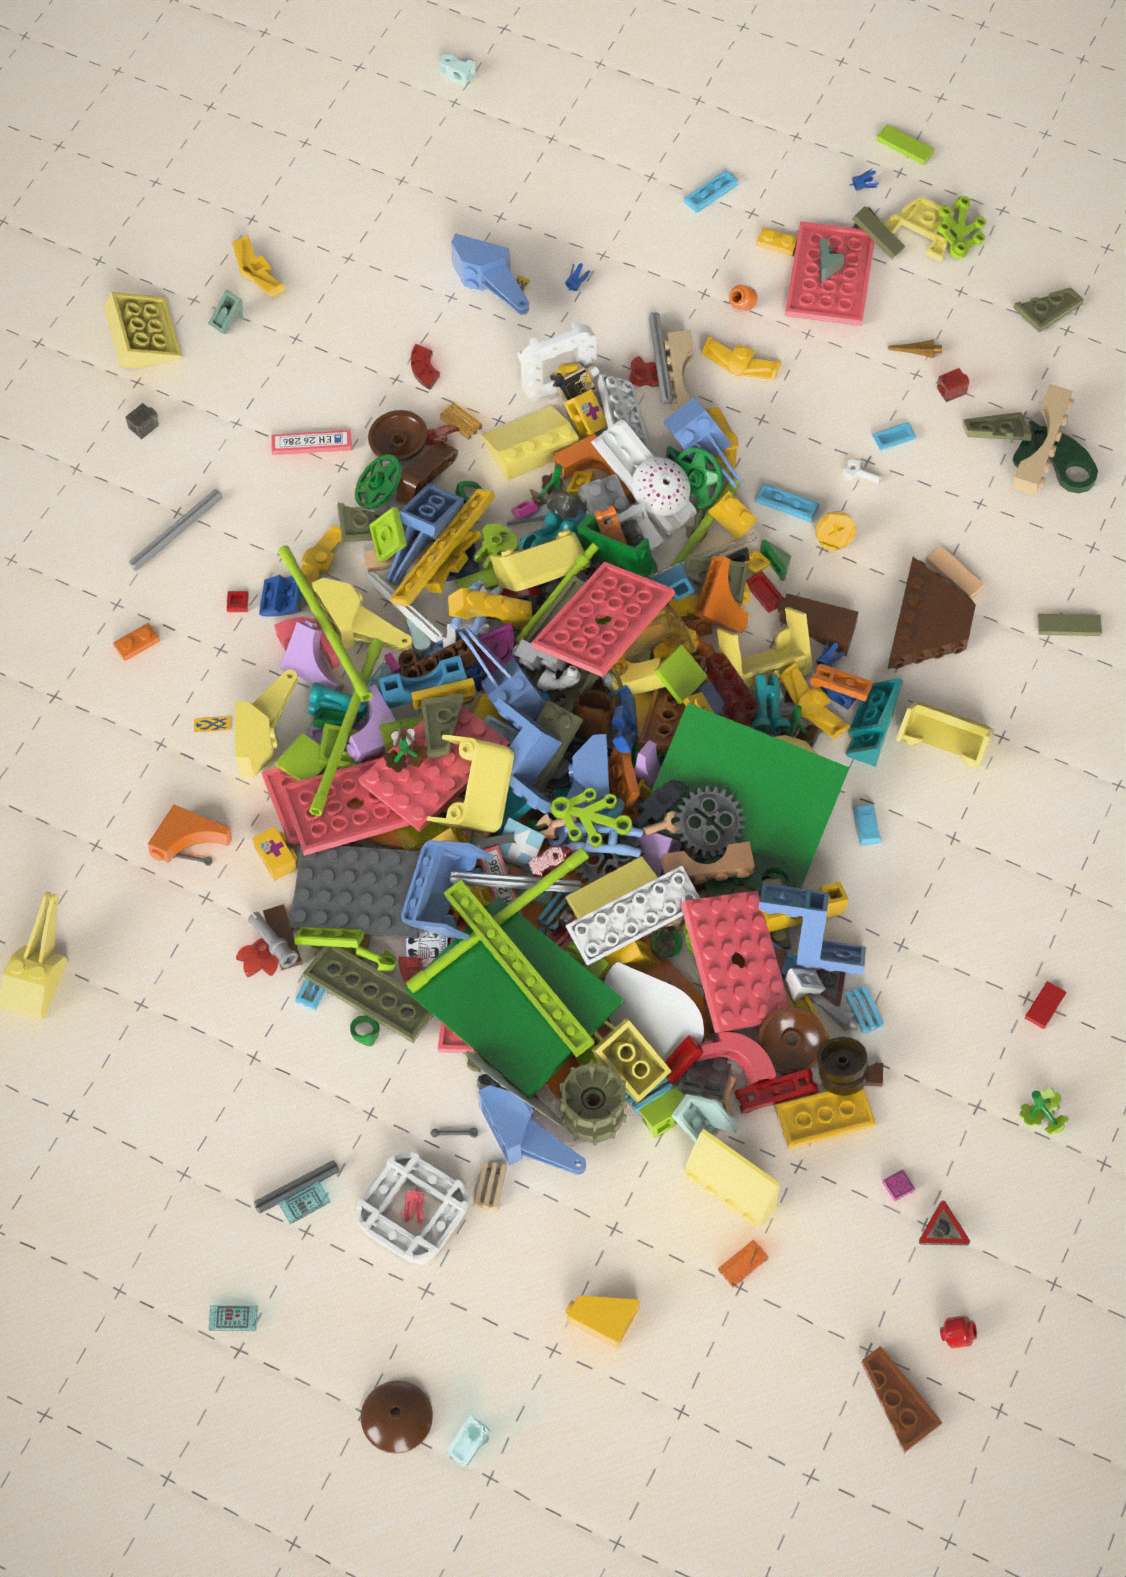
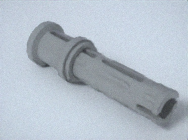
[248,912,298,968]

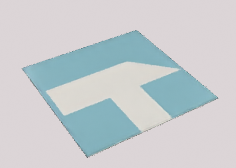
[498,818,545,872]

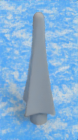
[507,502,561,525]
[807,993,860,1031]

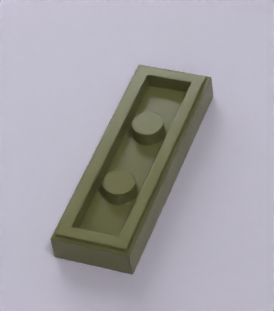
[852,206,905,259]
[1037,614,1102,636]

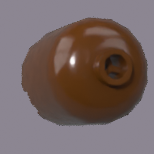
[572,689,616,741]

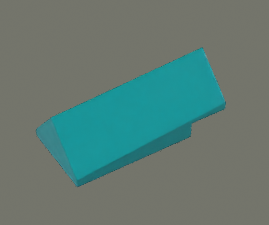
[845,678,903,767]

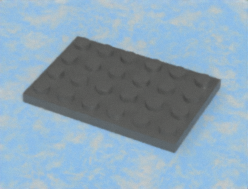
[289,846,421,939]

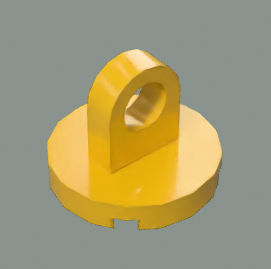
[815,511,856,551]

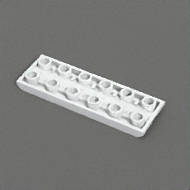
[597,373,650,451]
[591,419,697,537]
[566,866,700,965]

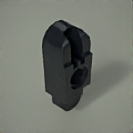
[632,780,689,829]

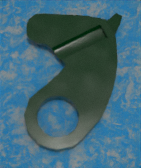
[1012,420,1098,494]
[694,852,797,897]

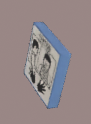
[405,929,450,970]

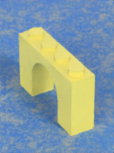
[611,610,670,695]

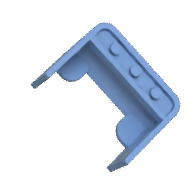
[401,840,494,940]

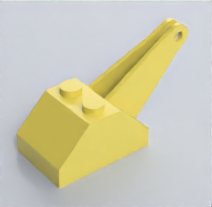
[312,578,413,652]
[235,669,298,778]
[0,891,68,1020]
[592,1019,671,1102]

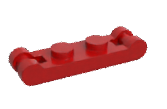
[734,1069,819,1114]

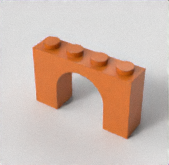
[553,434,636,510]

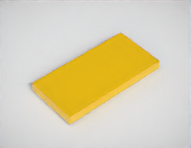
[775,1088,876,1149]

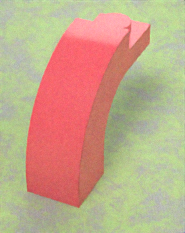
[274,617,340,669]
[697,1032,776,1086]

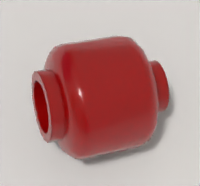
[940,1316,977,1349]

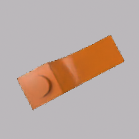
[693,556,749,633]
[148,804,232,863]

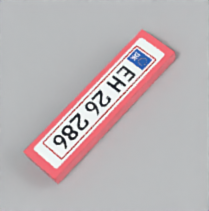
[271,430,352,455]
[479,845,525,918]

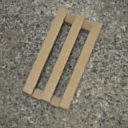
[474,1160,507,1211]

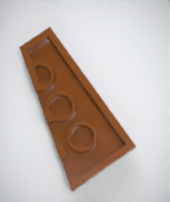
[861,1346,943,1454]

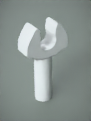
[843,460,881,484]

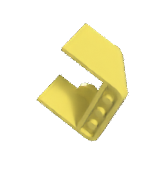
[490,529,590,591]
[717,607,812,693]
[896,701,995,770]
[427,735,514,832]

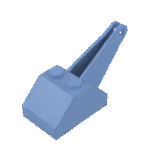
[451,233,529,315]
[663,397,743,488]
[386,483,464,585]
[459,626,547,732]
[548,734,610,849]
[478,1085,586,1175]

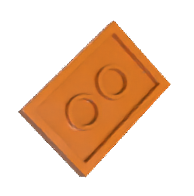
[608,746,641,817]

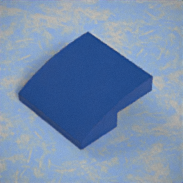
[259,574,306,617]

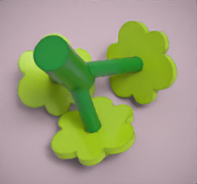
[1019,1088,1069,1135]

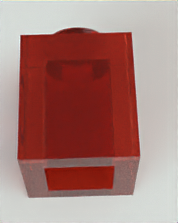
[937,368,969,402]

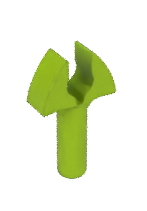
[356,946,397,972]

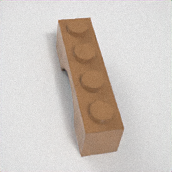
[661,841,755,884]

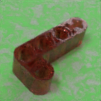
[706,653,759,726]

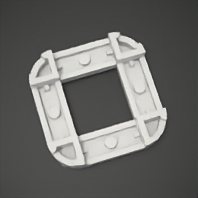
[517,321,597,402]
[357,1152,468,1265]

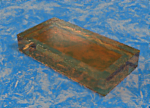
[718,1239,769,1288]

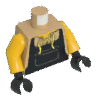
[549,362,600,418]

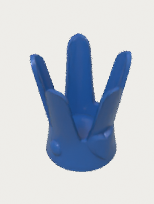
[849,168,879,191]
[565,263,591,291]
[816,641,845,667]
[467,663,486,692]

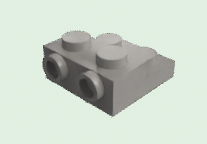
[578,474,630,525]
[512,639,567,673]

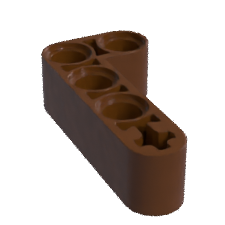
[396,441,458,505]
[399,637,483,678]

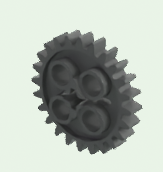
[673,786,745,857]
[576,833,644,885]

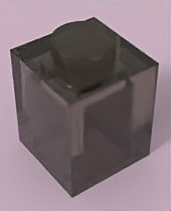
[125,403,159,440]

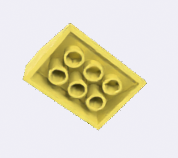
[104,292,182,368]
[481,406,578,481]
[565,856,658,919]
[685,1129,780,1227]

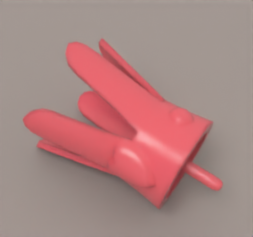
[400,1187,425,1224]

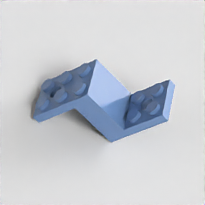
[494,698,562,814]
[759,883,866,975]

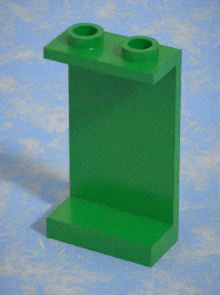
[577,514,654,577]

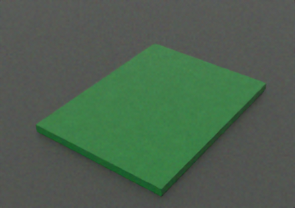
[643,703,850,888]
[404,896,624,1099]

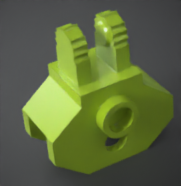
[473,524,519,570]

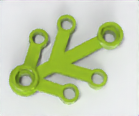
[937,196,986,259]
[551,788,632,848]

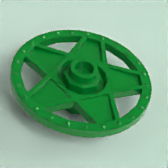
[675,448,723,509]
[355,455,402,509]

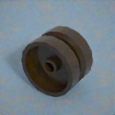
[817,1037,869,1096]

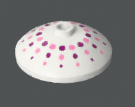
[631,457,690,517]

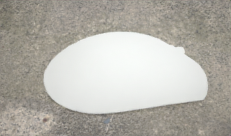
[604,962,704,1061]
[466,1051,563,1126]

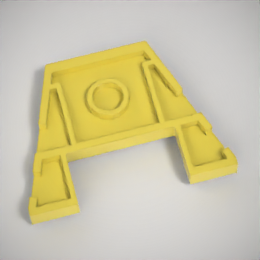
[882,196,954,262]

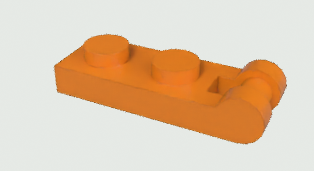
[594,505,627,545]
[810,664,873,702]

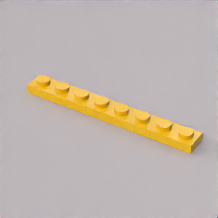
[390,489,496,606]

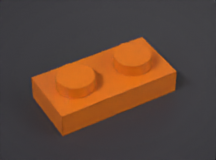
[113,622,160,661]

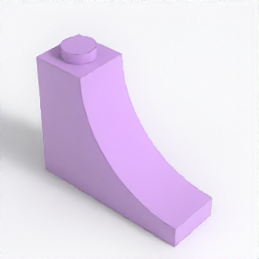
[280,620,345,692]
[346,685,399,763]
[635,740,661,802]
[629,828,682,878]

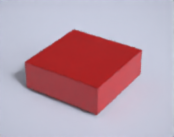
[226,591,249,612]

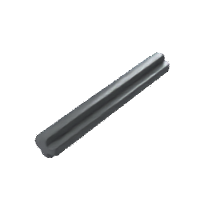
[254,1160,339,1213]

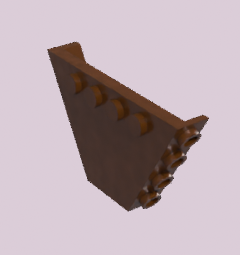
[887,557,976,670]

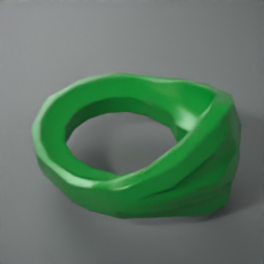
[455,481,483,503]
[651,930,683,958]
[350,1015,380,1046]

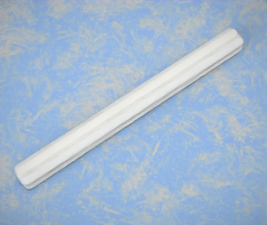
[366,571,443,643]

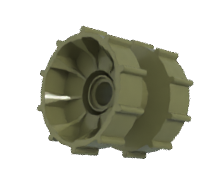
[560,1060,627,1146]

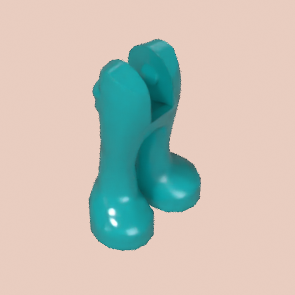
[519,510,578,550]
[752,673,791,733]
[307,682,368,718]

